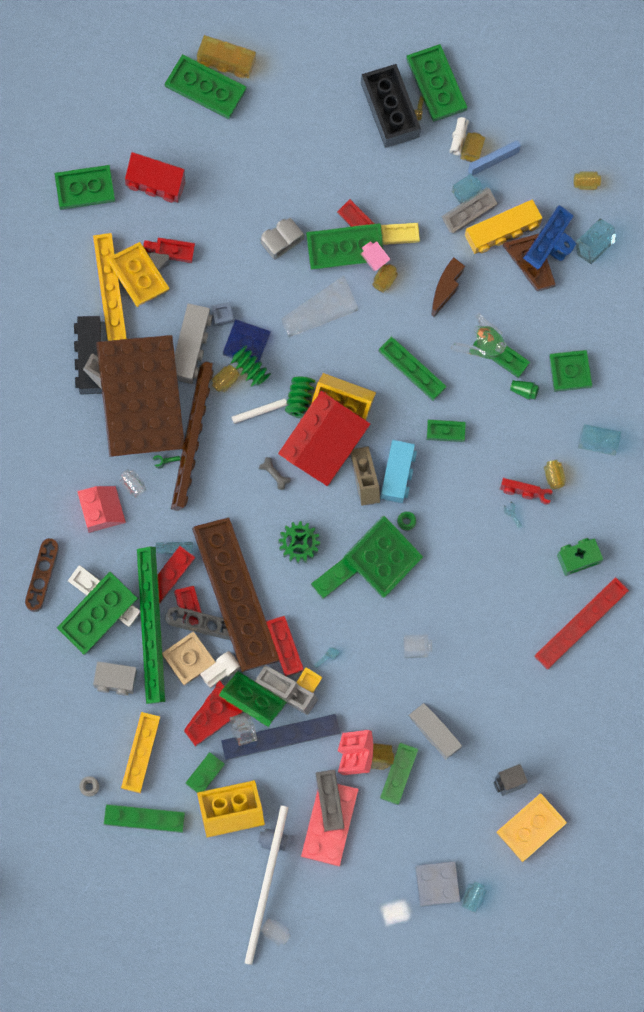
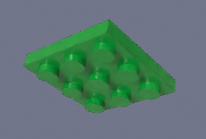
[343,516,423,598]

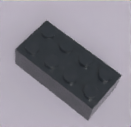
[361,64,421,148]

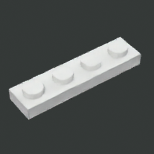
[68,565,140,627]

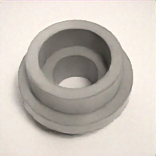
[79,777,99,797]

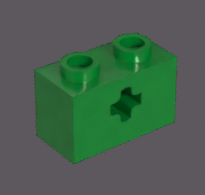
[557,538,603,576]

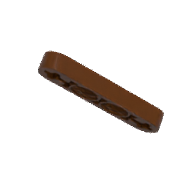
[25,538,59,612]

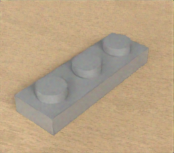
[441,187,497,233]

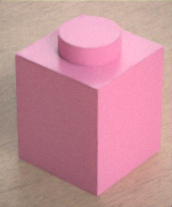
[361,241,390,271]

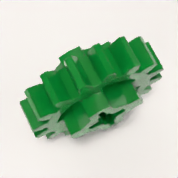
[278,521,320,564]

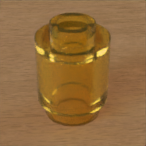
[574,171,601,190]
[372,264,398,293]
[212,364,240,392]
[544,460,566,489]

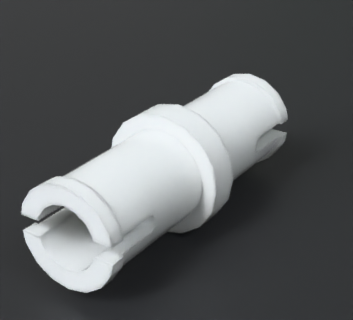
[449,117,469,156]

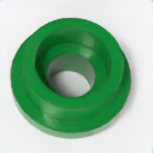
[397,511,417,531]

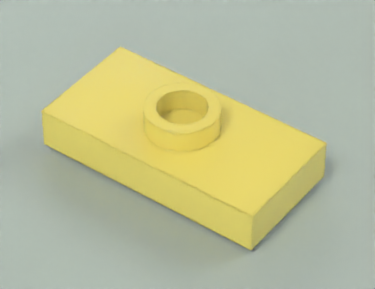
[381,223,420,245]

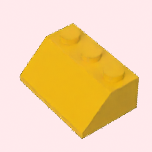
[310,373,376,420]
[197,780,265,838]

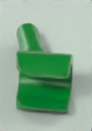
[153,455,180,469]

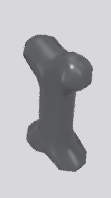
[259,457,291,490]

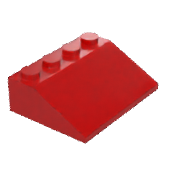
[278,391,371,486]

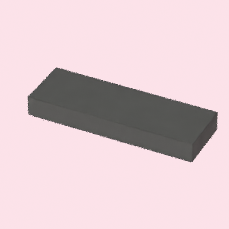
[315,770,344,832]

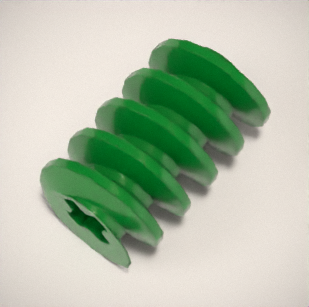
[230,345,271,387]
[285,376,315,418]

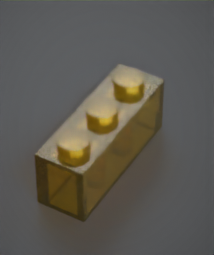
[197,35,256,79]

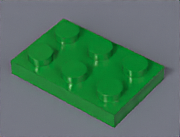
[54,165,115,210]
[219,671,287,727]

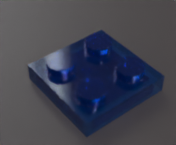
[222,319,271,363]

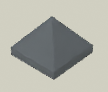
[150,253,170,270]

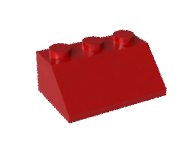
[125,152,186,203]

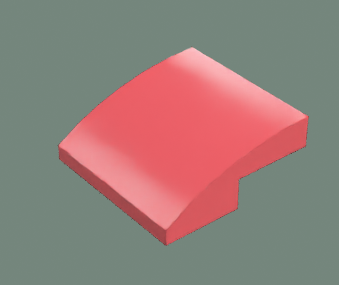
[338,730,373,775]

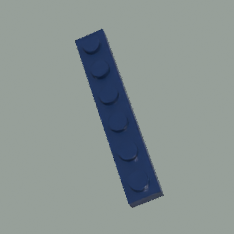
[221,714,340,761]

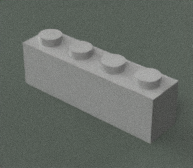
[175,304,213,384]

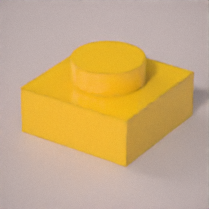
[297,668,322,693]

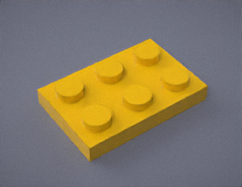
[107,242,170,307]
[496,793,567,862]

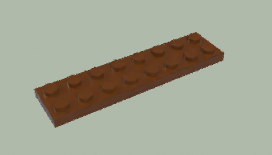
[192,517,279,672]

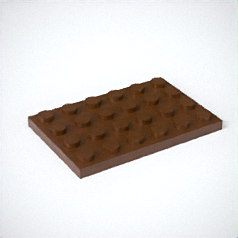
[96,335,185,457]

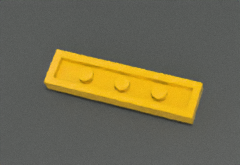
[121,712,160,794]

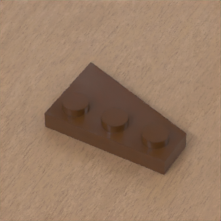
[503,234,556,292]

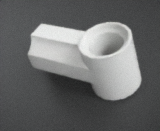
[200,651,240,688]

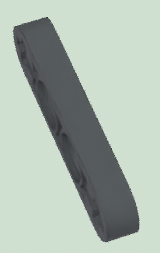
[165,607,231,640]

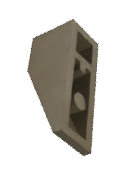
[351,446,380,506]

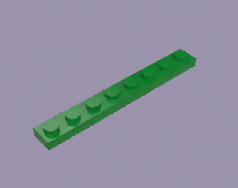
[137,546,165,704]

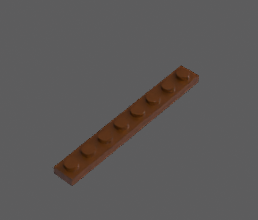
[171,361,214,511]

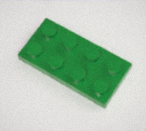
[406,44,467,122]
[164,54,247,119]
[306,223,384,270]
[57,571,139,655]

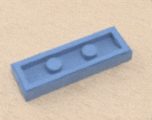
[468,140,521,176]

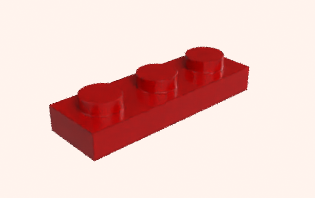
[158,546,196,604]
[266,615,304,677]

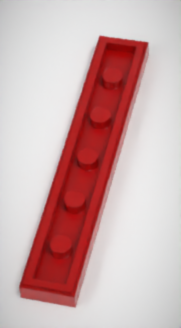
[534,577,629,670]

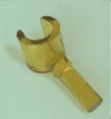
[414,96,423,120]

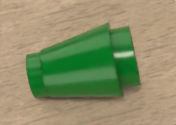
[510,380,539,400]

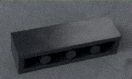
[74,316,102,394]

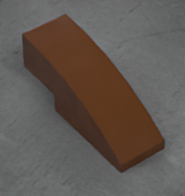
[431,257,465,317]

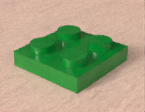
[549,350,592,392]

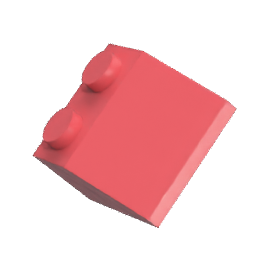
[77,486,126,533]

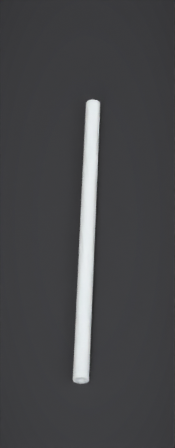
[245,806,289,965]

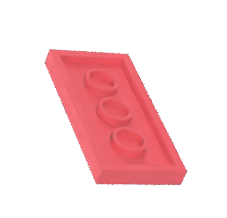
[301,784,358,866]

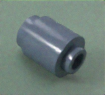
[258,828,288,852]

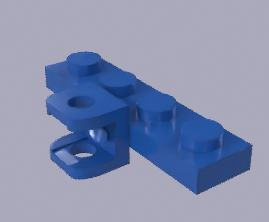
[523,205,576,269]

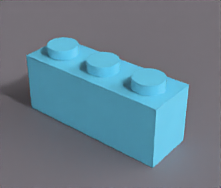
[380,440,417,503]

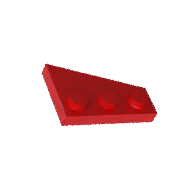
[184,680,243,747]

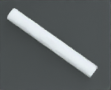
[231,398,287,424]

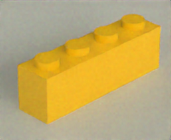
[465,199,542,254]

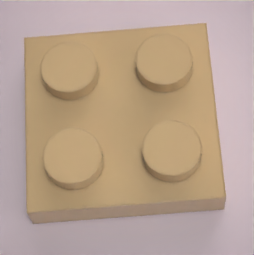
[162,631,216,686]

